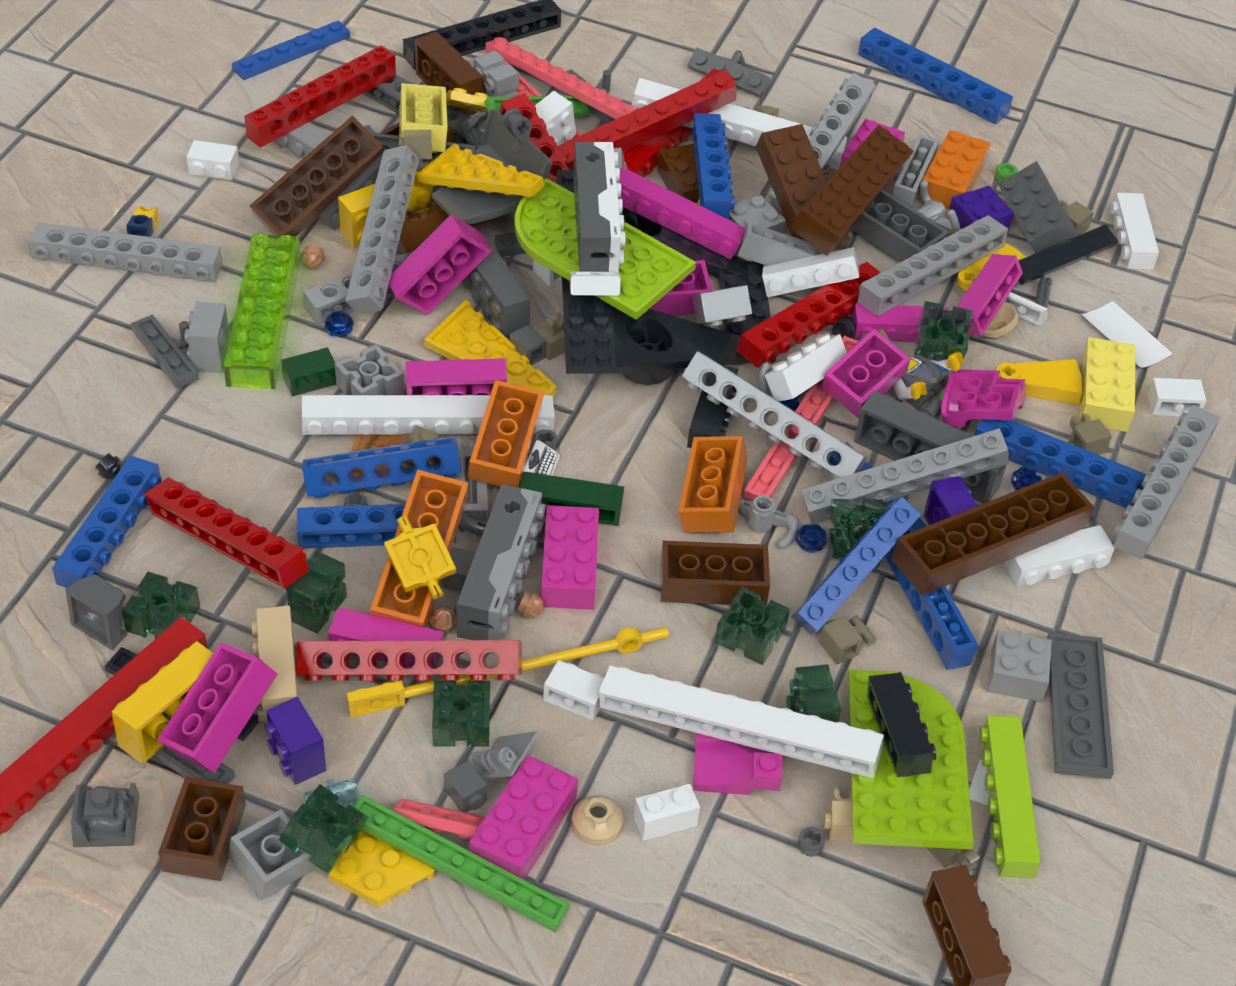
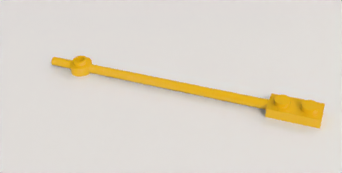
[346,627,669,718]

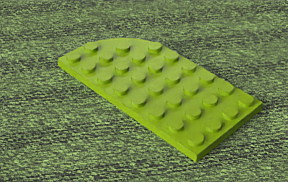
[515,178,696,319]
[848,669,974,850]

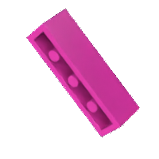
[950,254,1023,336]
[852,303,951,343]
[328,607,444,669]

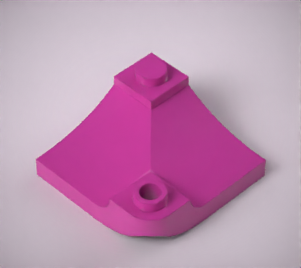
[941,370,1026,428]
[693,733,782,795]

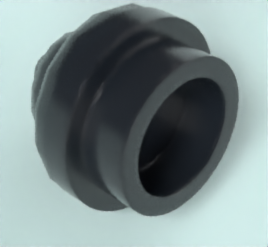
[832,318,856,339]
[95,453,122,479]

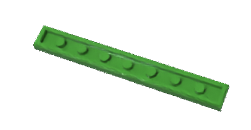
[346,795,570,932]

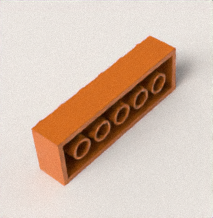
[370,470,468,627]

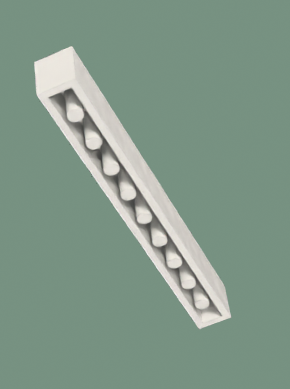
[632,78,847,170]
[302,395,555,435]
[599,665,884,779]

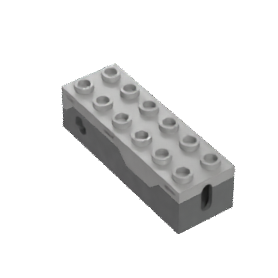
[457,484,546,640]

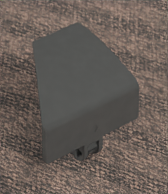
[431,108,552,224]

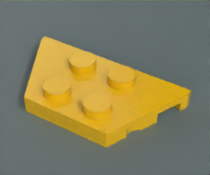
[328,818,435,908]

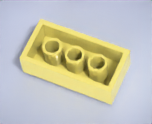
[399,83,447,153]
[1079,337,1135,432]

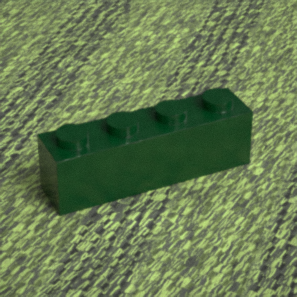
[520,471,625,526]

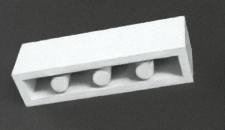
[1110,193,1159,270]
[762,247,859,297]
[765,333,847,401]
[1003,525,1115,587]

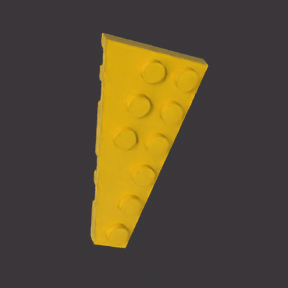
[416,144,545,198]
[424,299,557,397]

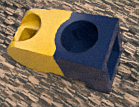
[126,206,159,237]

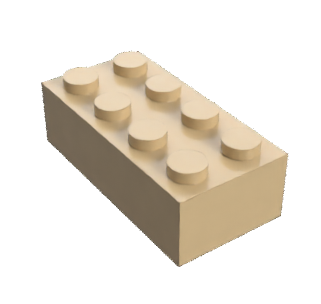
[251,606,298,723]

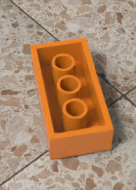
[918,130,990,210]
[468,380,544,488]
[678,436,748,532]

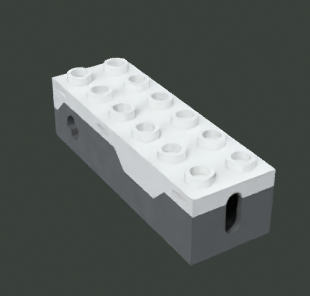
[573,142,625,273]

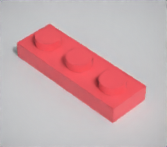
[393,798,485,839]

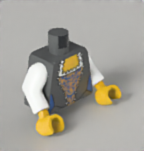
[892,352,965,410]

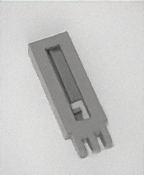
[455,441,488,521]

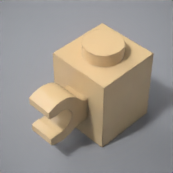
[823,788,853,842]

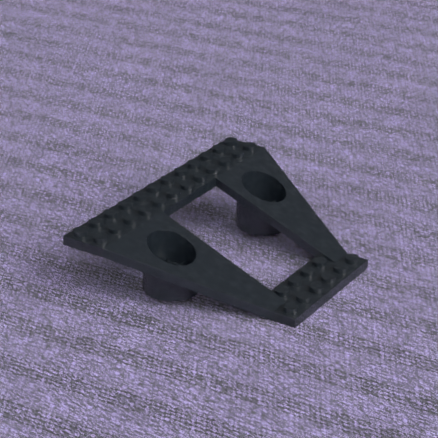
[557,170,776,385]

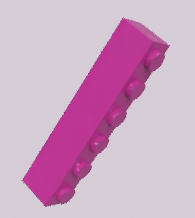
[617,167,745,260]

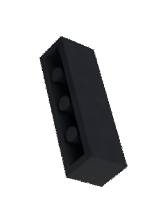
[687,365,738,448]
[867,672,936,777]

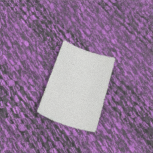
[1082,301,1172,368]

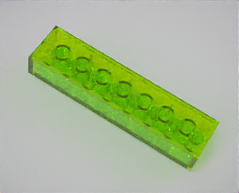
[223,234,301,390]

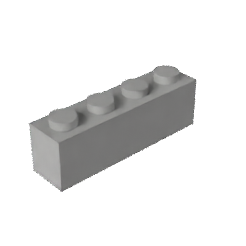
[274,122,330,158]
[892,134,939,208]
[738,222,834,266]

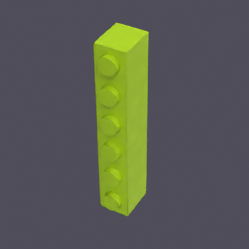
[979,715,1041,878]

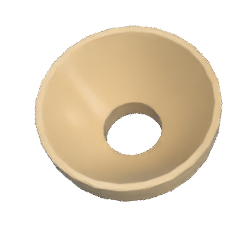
[982,303,1018,339]
[571,796,624,846]

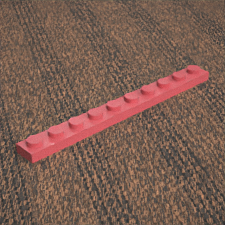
[485,37,637,119]
[743,336,859,501]

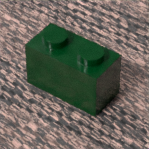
[281,347,336,396]

